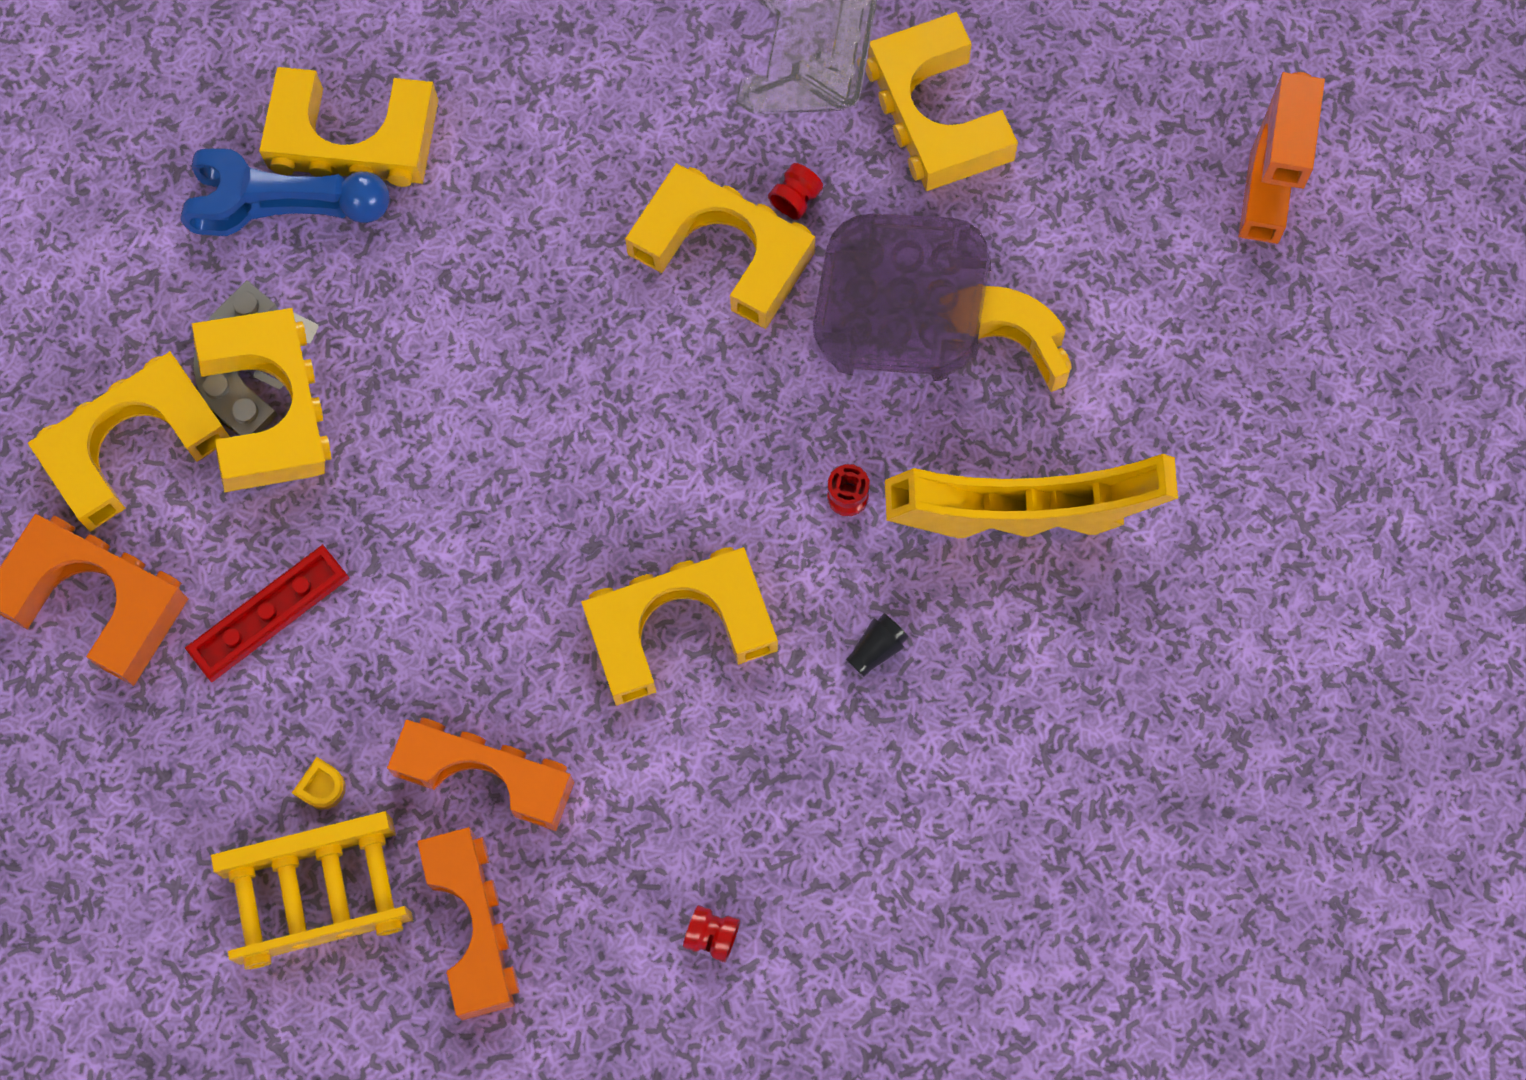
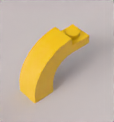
[938,286,1072,392]

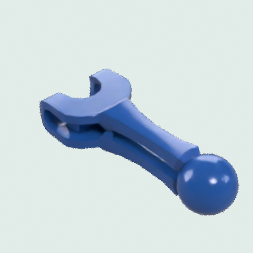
[180,149,390,236]

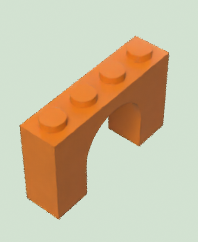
[1238,72,1325,244]
[0,514,188,686]

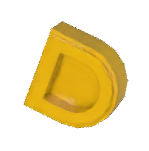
[292,757,346,810]

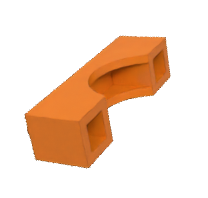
[387,718,574,831]
[417,827,520,1021]

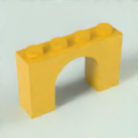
[864,12,1018,192]
[259,67,439,187]
[625,163,815,329]
[191,308,331,492]
[27,351,230,532]
[581,547,778,706]

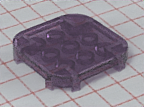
[813,214,991,381]

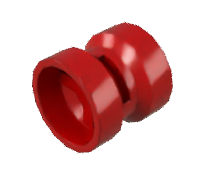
[768,163,823,220]
[827,464,870,516]
[683,905,740,963]

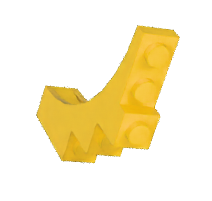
[885,454,1178,538]

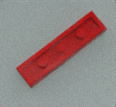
[185,544,350,682]

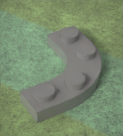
[194,280,278,436]

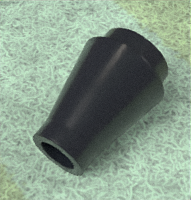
[846,613,909,677]

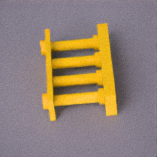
[211,811,413,969]

